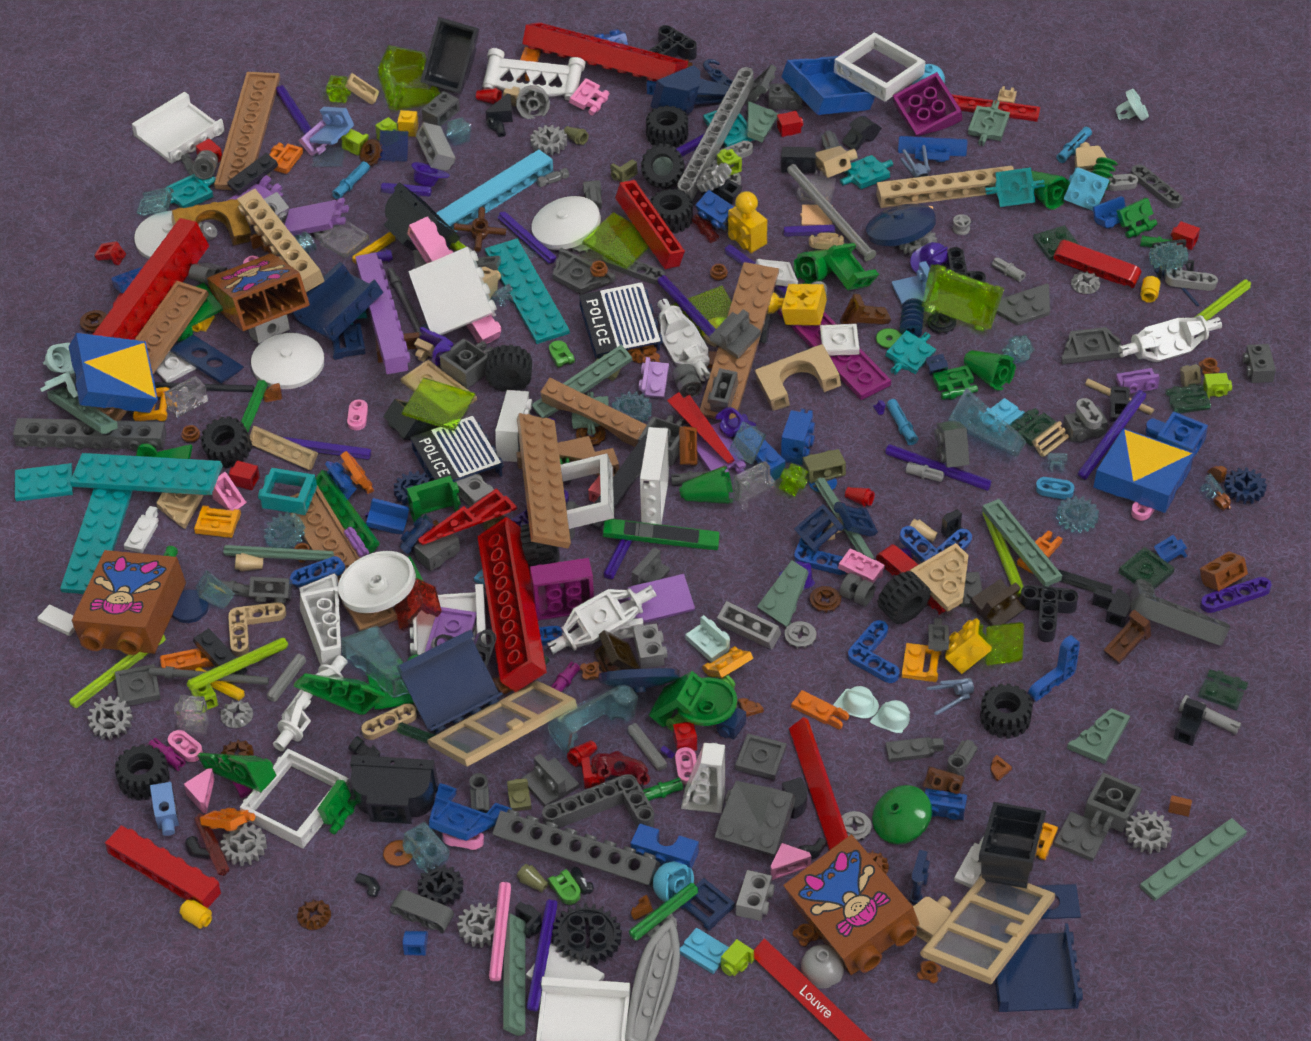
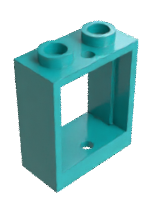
[258,468,317,515]

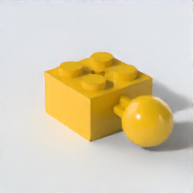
[728,191,767,253]
[768,284,827,325]

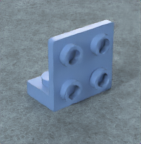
[309,107,354,145]
[892,261,938,305]

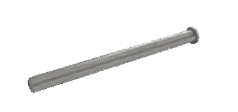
[787,164,876,262]

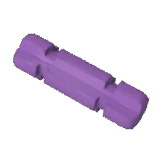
[344,527,369,558]

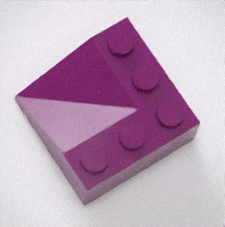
[892,72,963,136]
[530,558,594,621]

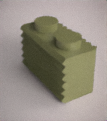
[803,449,846,484]

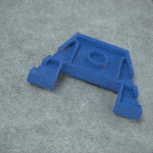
[429,783,512,841]

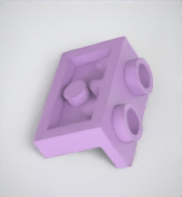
[639,357,669,399]

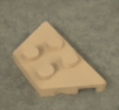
[157,492,204,529]

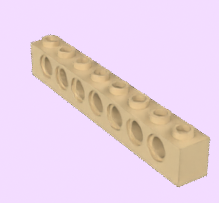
[876,166,1014,208]
[237,189,325,292]

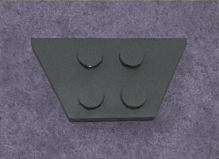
[553,248,616,294]
[986,283,1050,326]
[1061,327,1131,364]

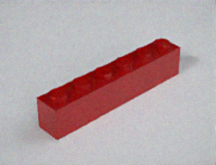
[615,180,685,269]
[105,825,221,908]

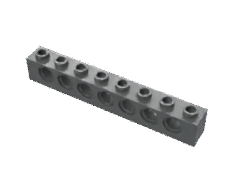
[13,418,167,451]
[492,809,660,887]

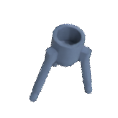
[900,145,931,178]
[926,678,974,715]

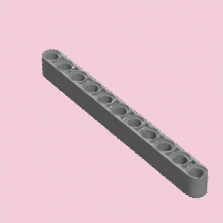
[678,67,754,200]

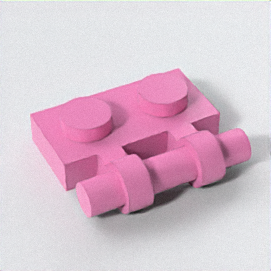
[569,78,610,115]

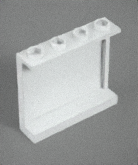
[132,92,224,164]
[408,247,497,336]
[409,584,486,657]
[536,977,631,1041]

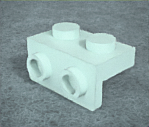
[685,615,730,663]

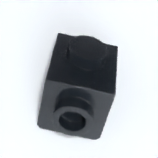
[941,509,965,541]
[515,901,542,939]

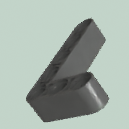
[1129,579,1231,645]
[542,774,655,829]

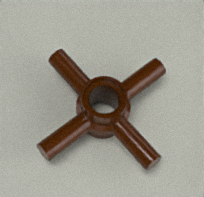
[453,207,506,252]

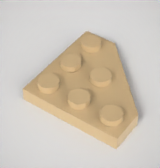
[910,543,968,612]

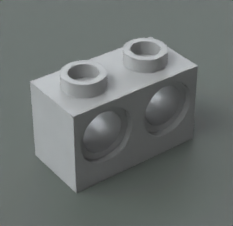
[633,623,667,669]
[736,870,775,921]

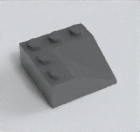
[715,781,796,857]

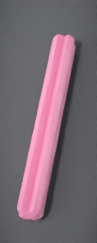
[489,882,511,982]

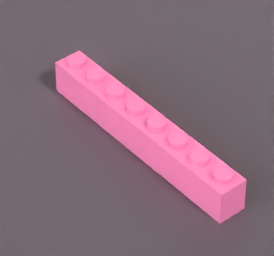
[407,216,501,344]

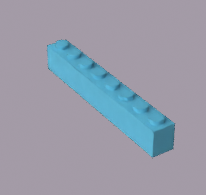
[437,150,553,232]

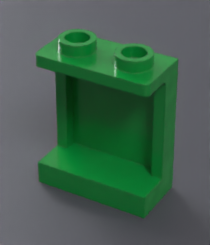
[824,243,879,290]
[407,476,461,522]
[649,671,707,727]

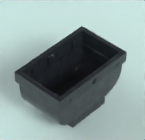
[420,17,479,94]
[384,182,461,251]
[350,755,439,824]
[978,802,1046,889]

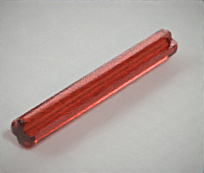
[194,813,230,876]

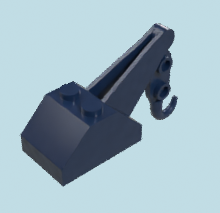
[650,59,733,114]

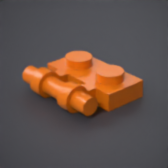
[269,142,303,174]
[340,451,374,494]
[200,807,255,831]

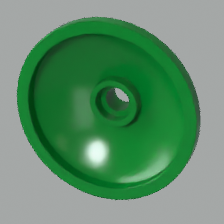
[677,677,737,726]
[872,785,932,844]

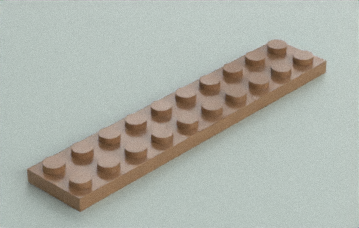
[214,72,280,190]
[700,262,779,420]
[95,281,209,421]
[517,413,571,549]
[288,486,397,634]

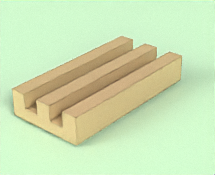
[345,73,379,104]
[1032,421,1069,457]

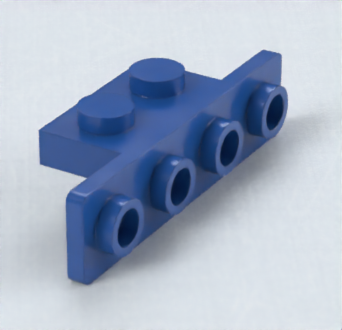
[898,136,967,162]

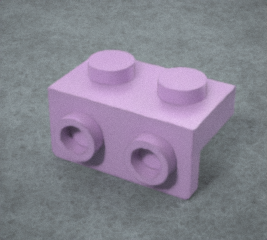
[298,120,330,156]

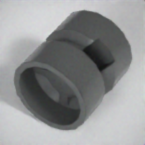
[192,150,218,179]
[672,364,702,398]
[840,573,876,607]

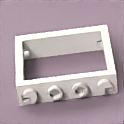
[834,32,925,102]
[640,427,669,525]
[561,454,614,529]
[240,749,351,848]

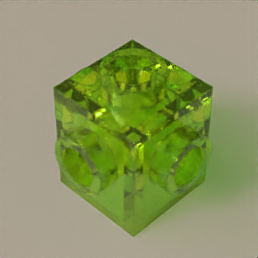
[326,75,351,103]
[779,463,808,497]

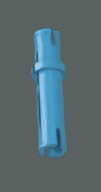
[1056,127,1092,163]
[332,161,370,200]
[886,399,919,445]

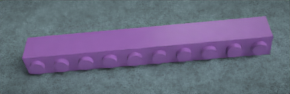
[355,253,411,374]

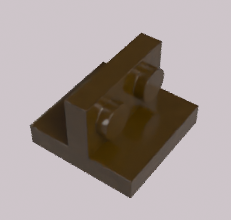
[969,579,1025,630]
[594,630,640,672]

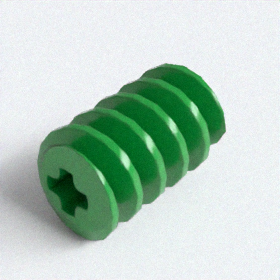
[1091,157,1118,197]

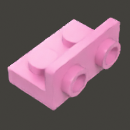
[838,549,884,583]

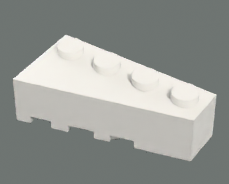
[495,390,532,462]
[300,586,341,665]
[681,743,725,813]

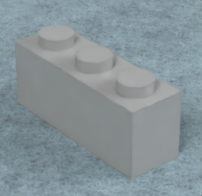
[416,122,456,171]
[717,601,781,650]

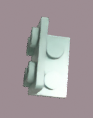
[40,369,78,398]

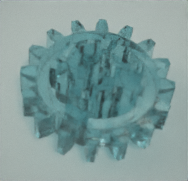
[1149,241,1188,271]
[612,391,652,423]
[1057,496,1099,533]
[264,512,305,549]

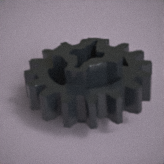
[417,864,464,906]

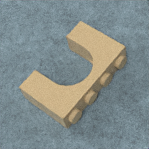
[755,344,841,411]

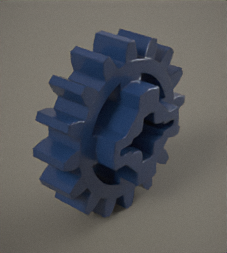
[1224,467,1267,504]
[393,471,432,506]

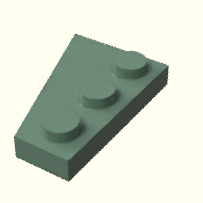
[747,101,779,142]
[757,560,809,627]
[1067,708,1130,764]

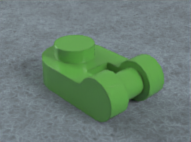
[549,341,575,368]
[547,869,581,905]

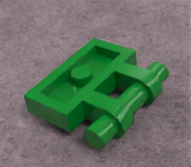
[1116,198,1158,238]
[932,365,978,400]
[317,779,356,835]

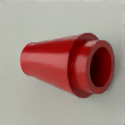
[476,88,502,104]
[845,487,875,507]
[567,740,597,767]

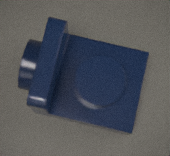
[926,354,948,375]

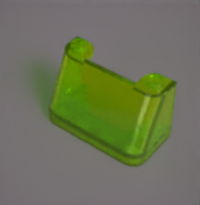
[378,45,440,110]
[922,264,1005,332]

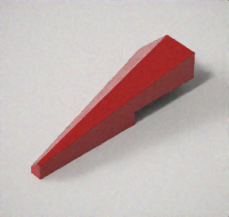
[667,392,735,464]
[418,488,517,545]

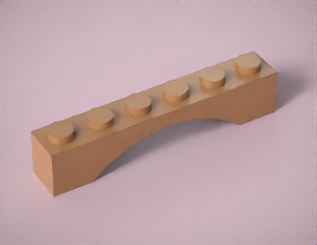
[541,378,647,447]

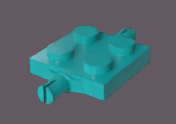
[840,155,893,189]
[986,167,1045,207]
[162,174,216,208]
[885,330,936,375]

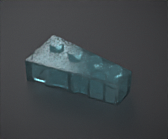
[948,388,1026,458]
[341,626,409,698]

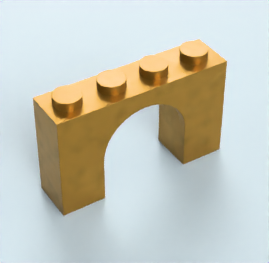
[171,199,251,246]

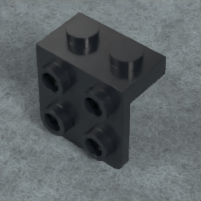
[781,147,816,173]

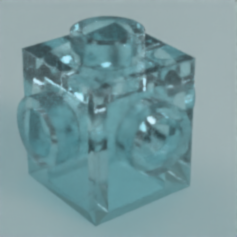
[446,117,471,146]
[1002,335,1035,364]

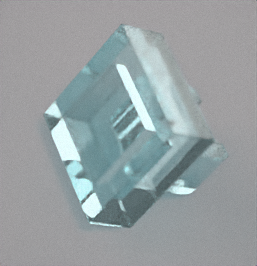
[491,284,514,307]
[1047,453,1067,472]
[1200,473,1226,499]

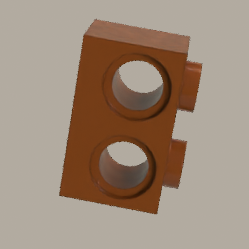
[1199,551,1248,592]

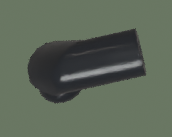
[486,118,506,137]
[185,836,212,859]
[798,838,827,859]
[571,867,594,895]
[355,873,381,897]

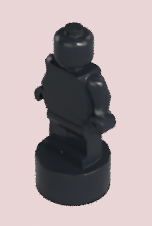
[348,736,380,757]

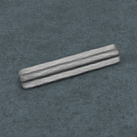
[267,654,306,702]
[628,723,667,771]

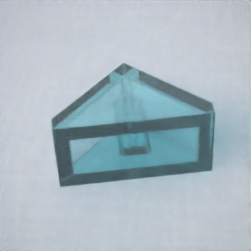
[196,570,235,609]

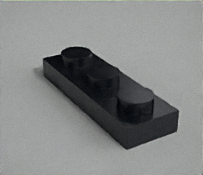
[227,153,278,195]
[192,628,247,684]

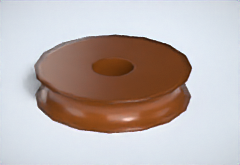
[383,840,414,866]

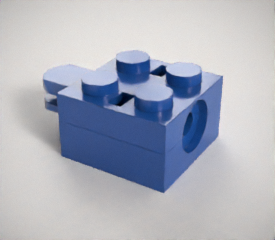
[781,409,815,465]
[1145,412,1208,459]

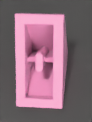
[212,472,247,510]
[184,768,215,813]
[770,843,811,880]

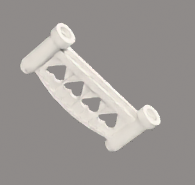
[482,48,585,100]

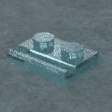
[137,187,174,216]

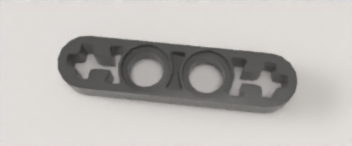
[1131,165,1183,209]
[603,252,665,285]

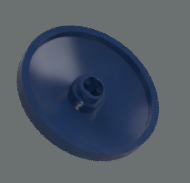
[866,204,936,246]
[598,668,680,693]

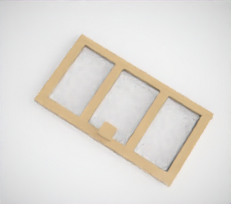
[427,681,577,767]
[920,875,1055,984]

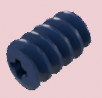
[899,298,925,337]

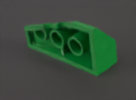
[294,673,385,715]
[197,753,277,793]

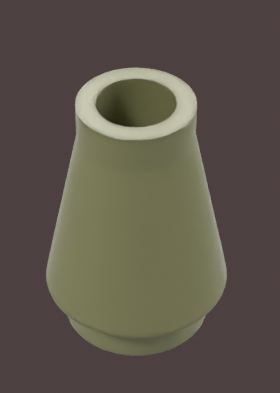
[564,126,589,145]
[516,864,549,893]

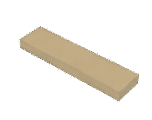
[250,426,318,470]

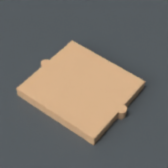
[800,204,833,226]

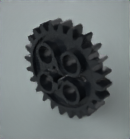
[552,903,622,966]

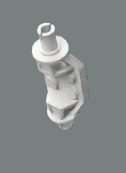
[657,299,710,381]
[1118,315,1222,362]
[547,585,657,655]
[273,655,348,751]

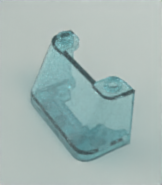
[548,685,638,756]

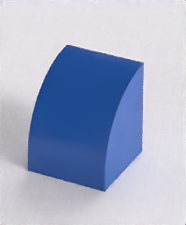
[403,931,428,956]

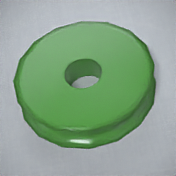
[876,328,902,348]

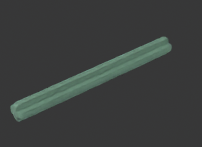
[815,477,874,560]
[223,545,334,561]

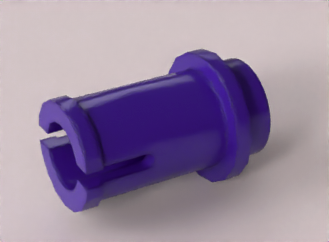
[370,249,393,263]

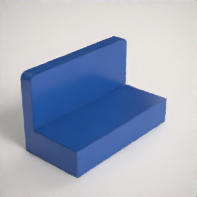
[366,498,409,535]

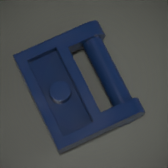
[332,323,366,360]
[834,502,878,536]
[794,504,844,553]
[400,514,434,554]
[910,850,930,905]
[680,878,735,931]

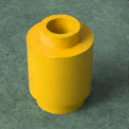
[1140,276,1161,303]
[179,900,212,929]

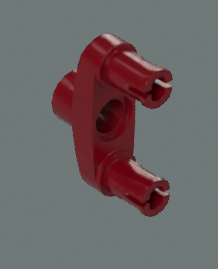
[591,751,650,785]

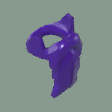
[420,327,454,365]
[716,407,756,437]

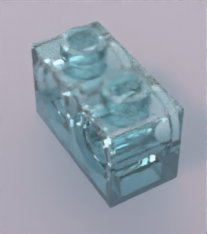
[402,822,450,873]

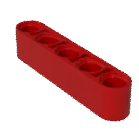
[1053,240,1142,288]
[876,544,946,615]

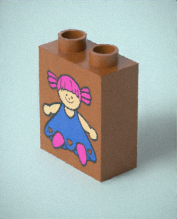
[207,253,310,331]
[71,550,186,655]
[783,834,920,975]

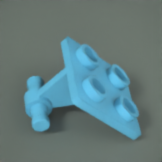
[1064,167,1109,211]

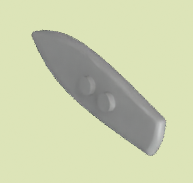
[625,918,680,1041]

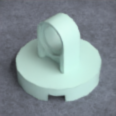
[1116,89,1149,121]

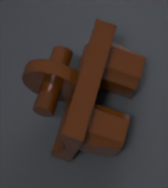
[922,766,965,794]

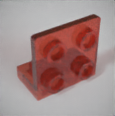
[394,578,442,631]

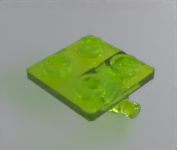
[978,622,1024,665]

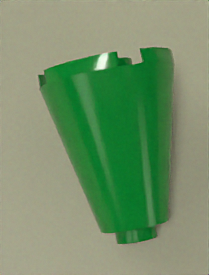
[1031,171,1070,210]
[793,249,833,284]
[964,350,1016,391]
[679,466,733,504]

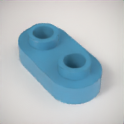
[1036,477,1074,499]

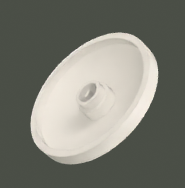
[532,196,601,250]
[134,211,202,259]
[251,333,324,389]
[338,551,416,613]

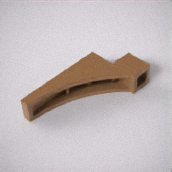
[516,436,619,477]

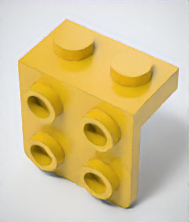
[945,618,992,674]

